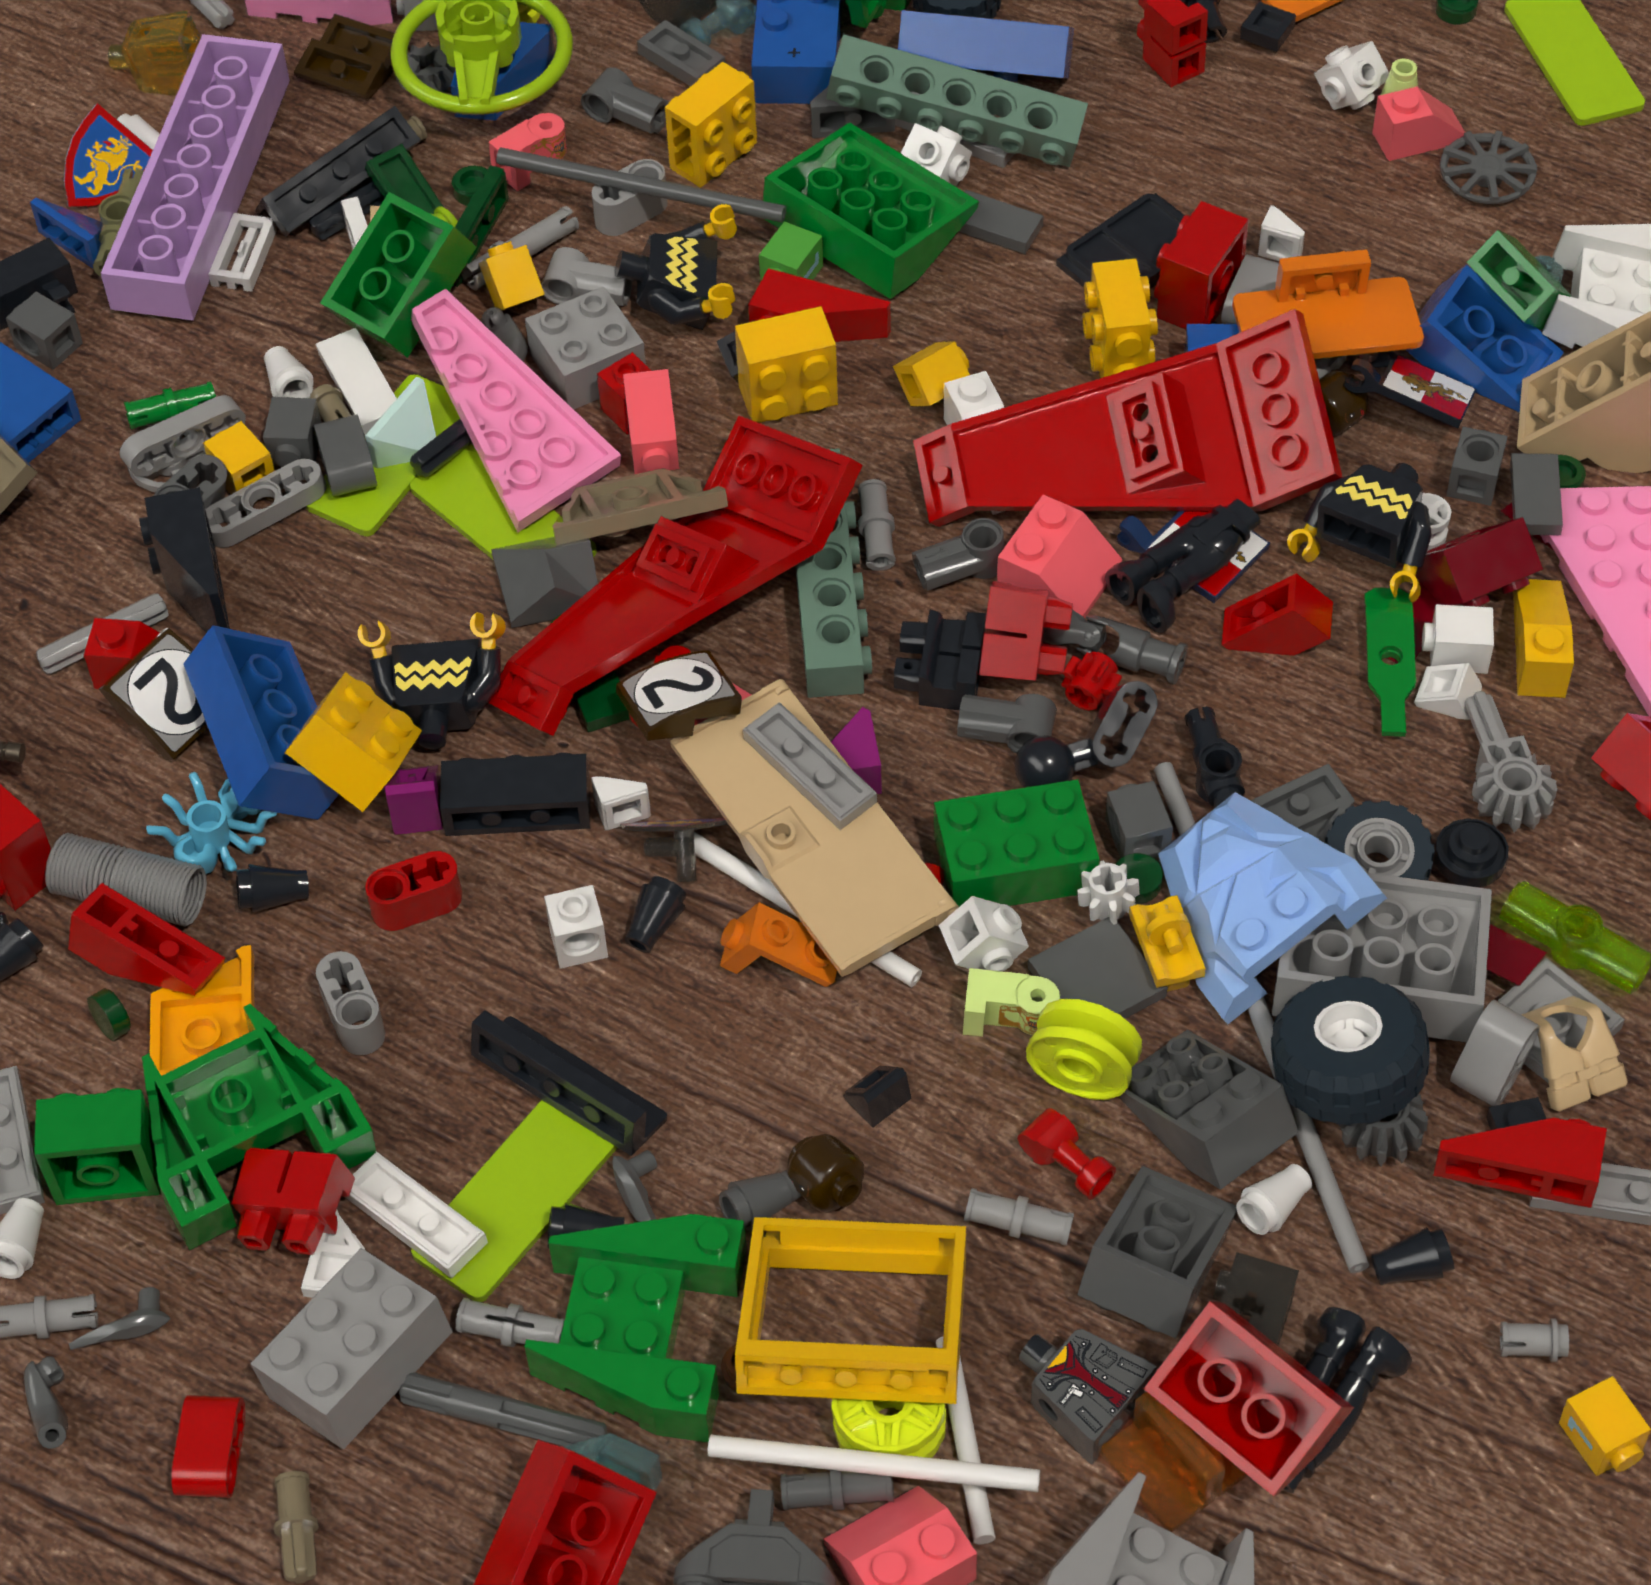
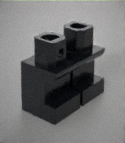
[894,610,986,711]

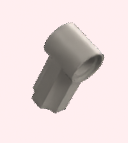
[541,247,633,306]

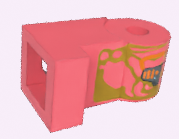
[489,113,567,192]

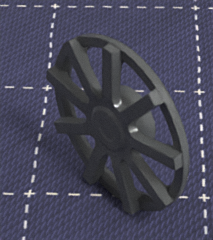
[1440,130,1537,204]

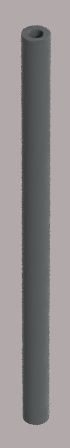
[496,147,787,223]

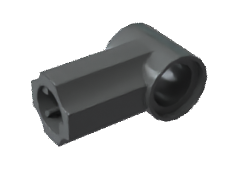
[581,67,669,134]
[912,518,1005,591]
[957,694,1057,754]

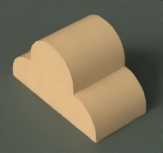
[1517,311,1651,473]

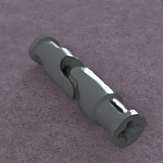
[1043,610,1188,685]

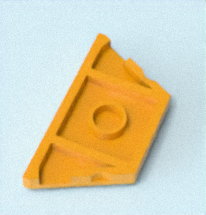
[150,945,254,1076]

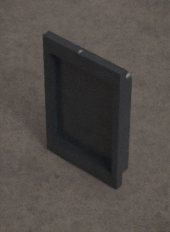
[1056,193,1185,289]

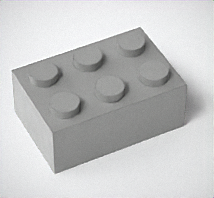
[250,1248,453,1450]

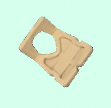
[1522,996,1628,1112]

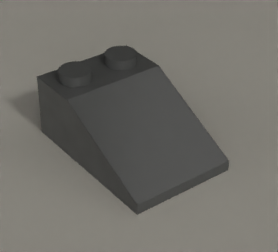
[1077,1166,1237,1338]

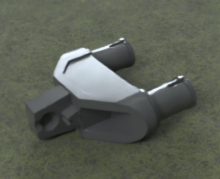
[673,1489,836,1585]

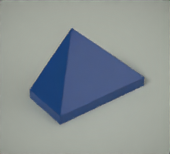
[30,198,102,269]

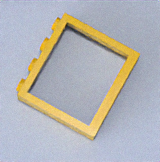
[735,1217,966,1404]

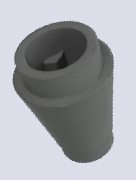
[719,1170,801,1231]

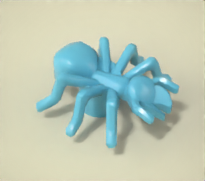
[146,772,277,874]

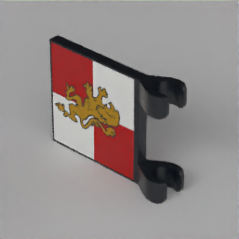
[1344,351,1476,429]

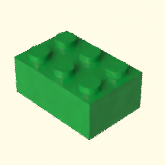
[320,192,476,358]
[934,779,1100,907]

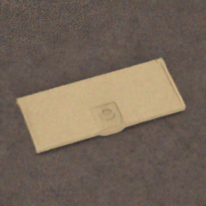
[670,679,959,977]

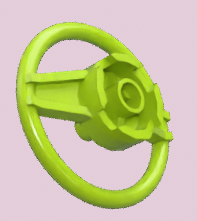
[391,0,573,115]

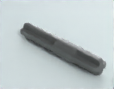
[399,1373,607,1455]

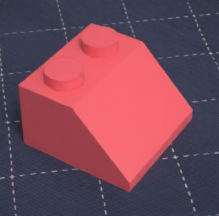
[997,495,1122,619]
[823,1486,977,1585]

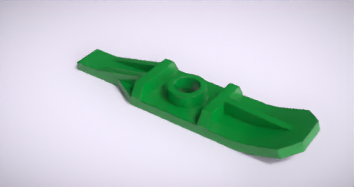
[1364,587,1416,737]

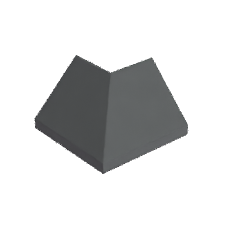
[491,537,598,628]

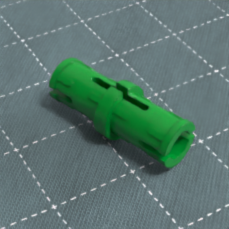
[124,381,216,430]

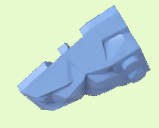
[1158,792,1387,1024]

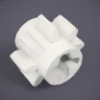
[1077,860,1139,924]

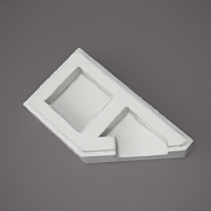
[301,1209,366,1298]

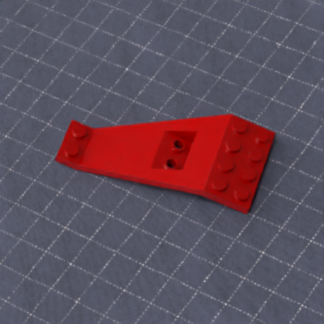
[913,309,1343,527]
[488,416,863,736]

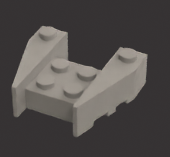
[1037,1472,1254,1585]

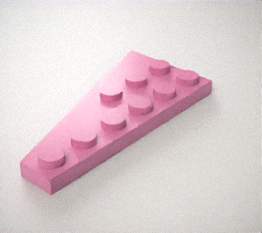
[411,289,621,532]
[1540,486,1651,717]

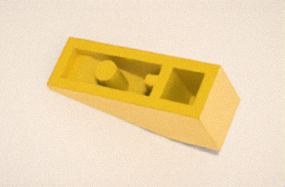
[1513,579,1574,698]

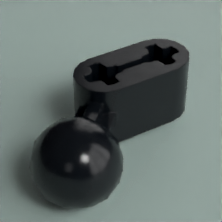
[1014,681,1158,788]

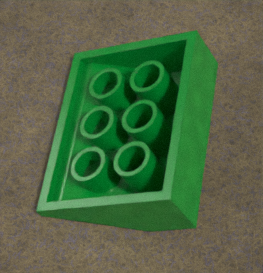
[763,122,979,299]

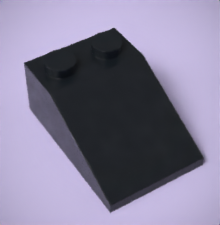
[139,487,230,633]

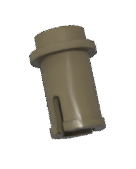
[310,384,352,422]

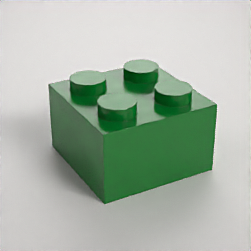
[34,1088,160,1205]

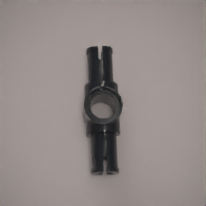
[1184,706,1245,808]

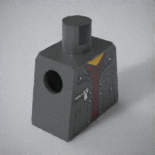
[1019,1329,1156,1464]

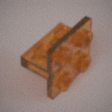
[1101,1392,1248,1532]

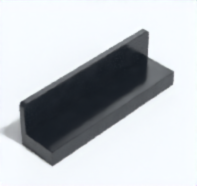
[255,106,421,237]
[471,1010,667,1156]

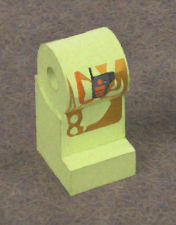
[963,968,1060,1036]

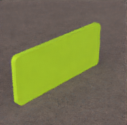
[1504,0,1645,126]
[306,375,460,537]
[410,444,597,560]
[411,1100,618,1302]

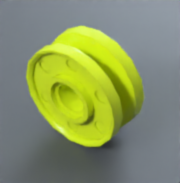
[1026,999,1142,1100]
[831,1398,947,1458]

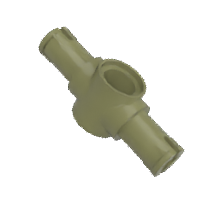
[93,168,144,276]

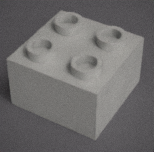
[525,286,646,409]

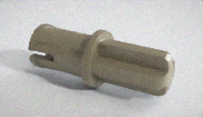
[274,1471,319,1584]

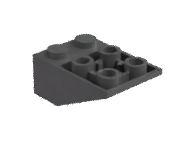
[1119,1030,1299,1190]

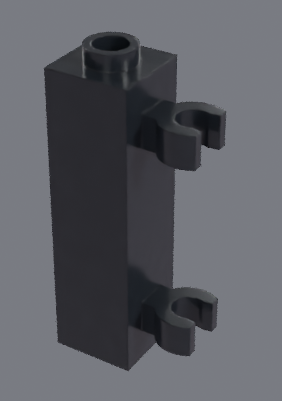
[0,238,78,331]

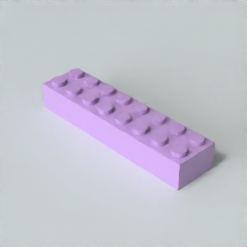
[101,34,290,320]

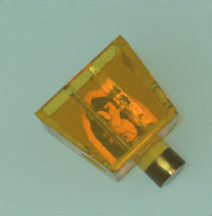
[108,10,201,96]

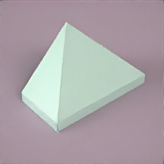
[365,376,436,468]

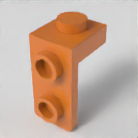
[720,902,837,987]

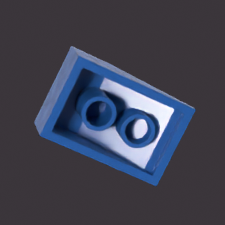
[1405,264,1564,413]

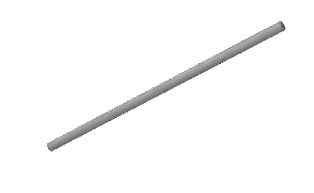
[1154,762,1369,1273]

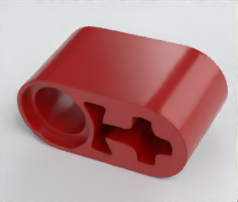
[365,851,462,931]
[171,1395,246,1498]

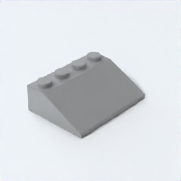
[1272,873,1492,1042]

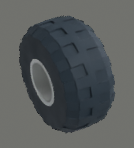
[1271,975,1430,1126]

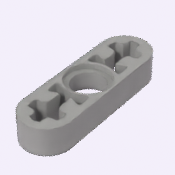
[120,395,246,477]
[206,459,326,547]

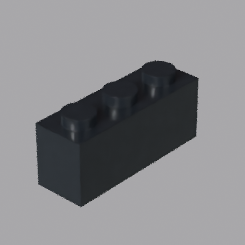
[440,752,591,836]

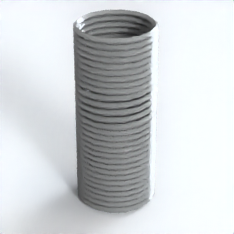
[45,833,207,927]

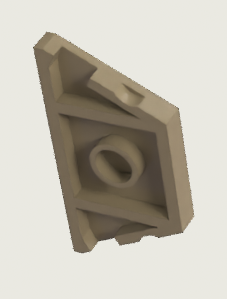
[552,468,728,545]

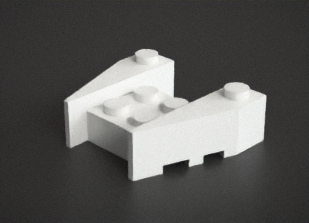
[1543,224,1651,349]

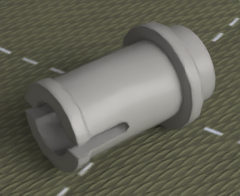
[1500,1318,1569,1362]

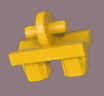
[1129,895,1206,992]

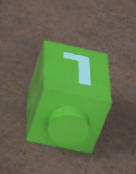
[759,221,823,282]

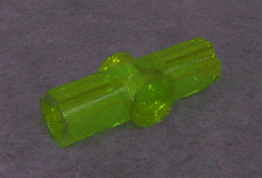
[1499,881,1651,994]

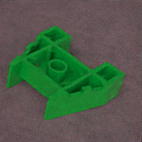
[142,1004,377,1250]
[524,1214,747,1443]

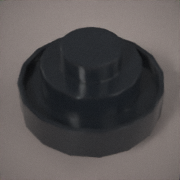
[1434,818,1509,887]

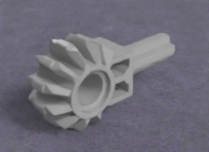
[1465,691,1557,833]

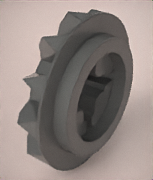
[395,42,456,92]

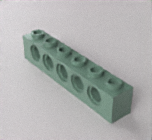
[826,34,1088,168]
[795,448,872,698]

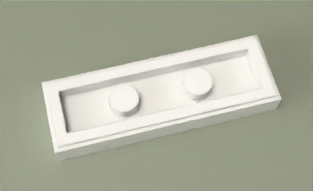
[316,328,397,436]
[345,1152,488,1279]

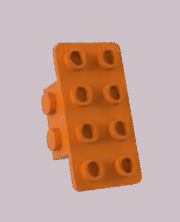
[1232,249,1424,359]

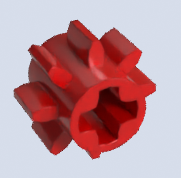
[1061,652,1122,711]

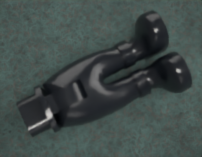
[1105,499,1261,633]
[1283,1307,1412,1493]

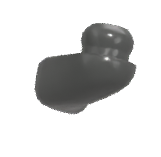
[481,307,528,362]
[24,1356,68,1449]

